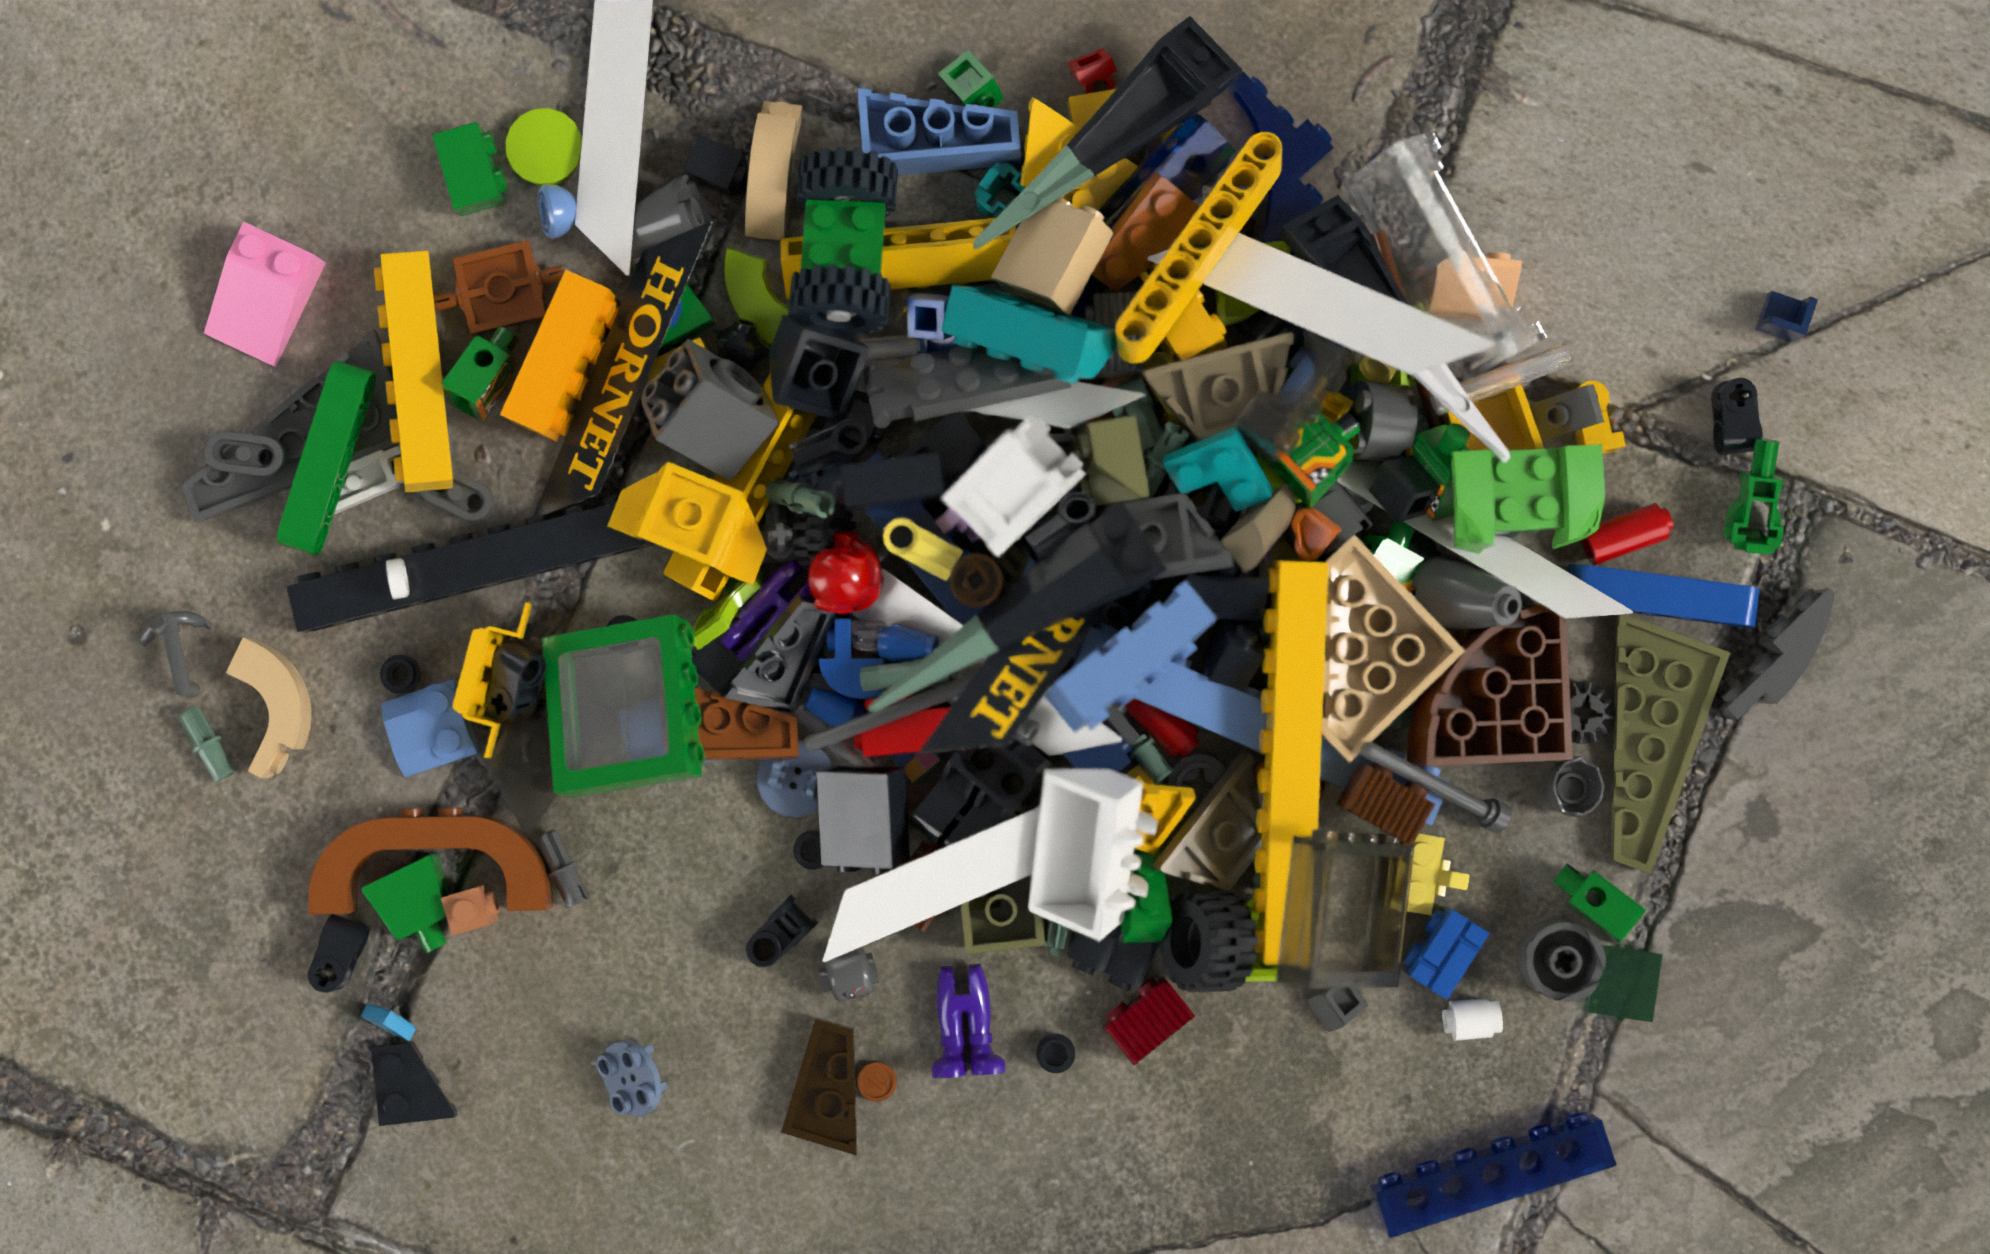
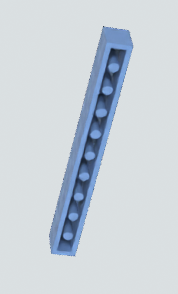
[1066,622,1450,826]

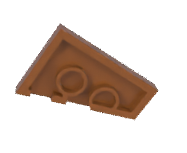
[1092,171,1200,292]

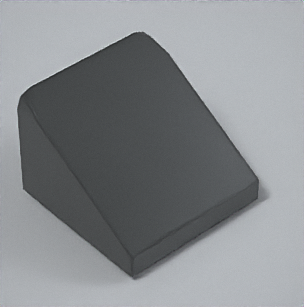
[1307,973,1368,1032]

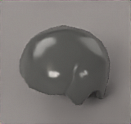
[1544,756,1605,817]

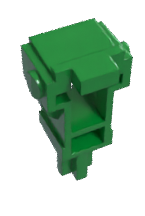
[1723,438,1784,555]

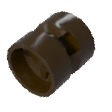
[949,554,1002,609]

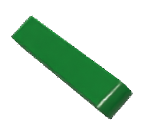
[277,360,376,556]

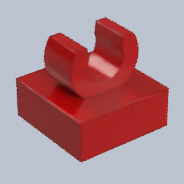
[1068,48,1117,94]

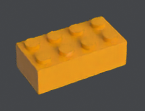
[500,270,621,442]

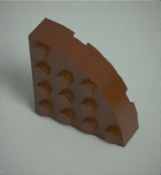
[1407,604,1573,766]

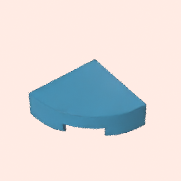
[360,1004,416,1041]

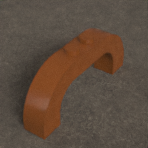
[308,808,553,914]

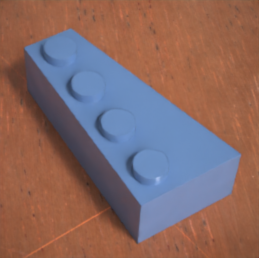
[857,88,1021,176]
[1044,581,1217,733]

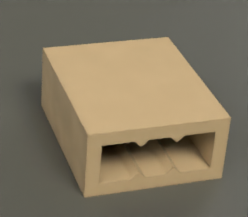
[991,198,1114,316]

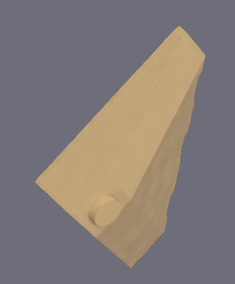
[1322,535,1465,763]

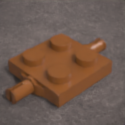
[433,240,565,336]

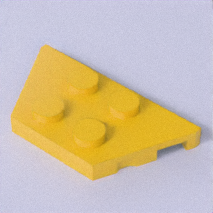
[1020,97,1152,217]

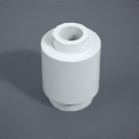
[1442,998,1503,1041]

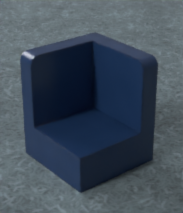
[1755,291,1818,342]

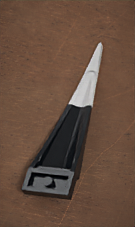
[1278,195,1510,463]

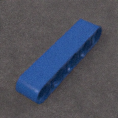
[1568,564,1760,628]

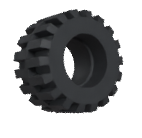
[1160,891,1258,992]

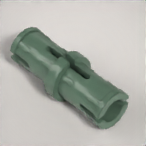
[766,478,835,518]

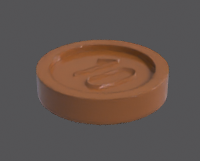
[857,1061,897,1102]

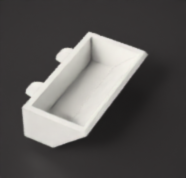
[1028,769,1157,941]

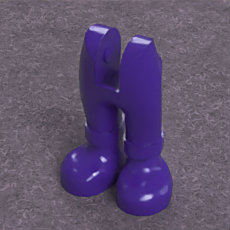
[717,560,814,662]
[931,963,1005,1078]

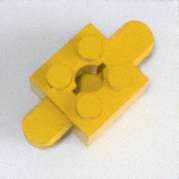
[1136,263,1227,362]

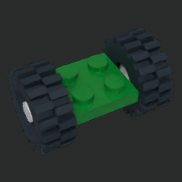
[789,147,898,336]

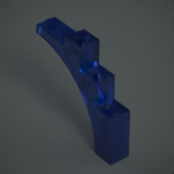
[1228,71,1334,336]

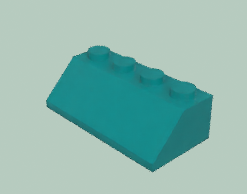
[941,285,1117,383]

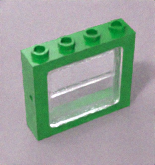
[542,614,705,798]

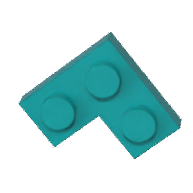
[1163,426,1273,512]

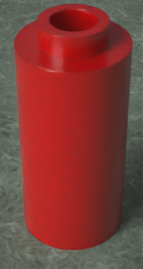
[1581,503,1674,566]
[1124,699,1200,758]

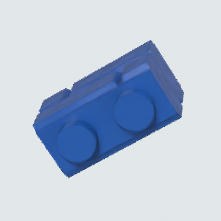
[1402,906,1490,1000]

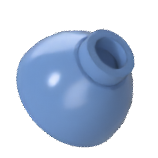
[538,184,577,239]

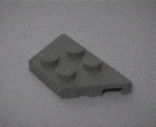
[1101,493,1234,579]

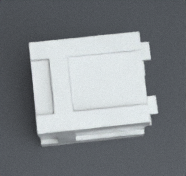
[942,415,1086,557]

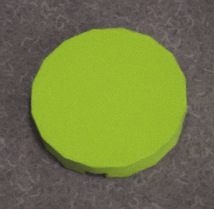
[505,108,582,187]

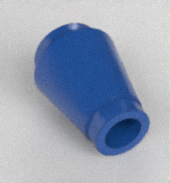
[878,623,940,663]
[803,687,865,727]

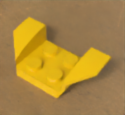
[607,462,767,585]
[452,602,532,758]

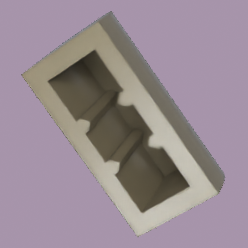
[1220,483,1296,573]

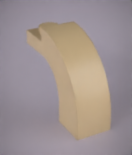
[745,101,802,240]
[226,637,311,778]

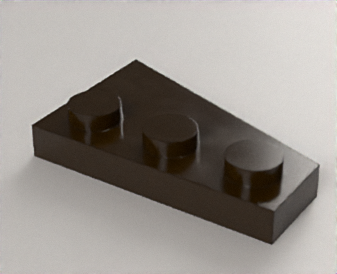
[781,1017,857,1156]

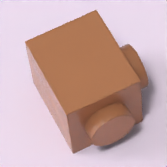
[441,884,500,936]

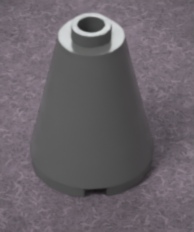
[631,175,714,259]
[1411,554,1521,632]

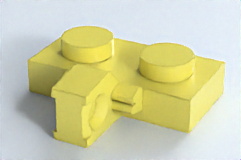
[1391,833,1470,915]

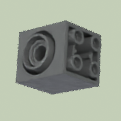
[640,339,779,481]

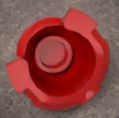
[808,531,884,614]

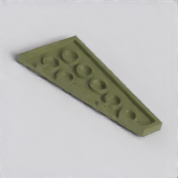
[1610,614,1730,874]

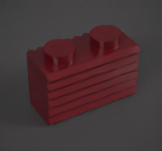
[1103,976,1195,1066]

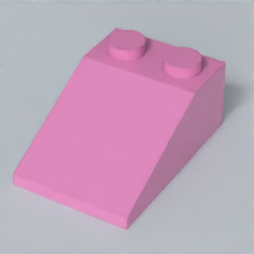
[204,221,326,367]

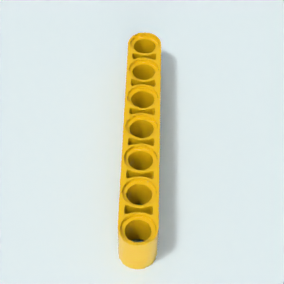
[1116,132,1282,363]

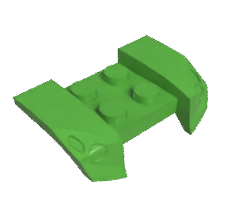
[1451,444,1605,554]

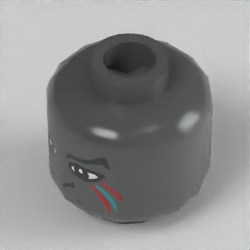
[819,947,879,1002]

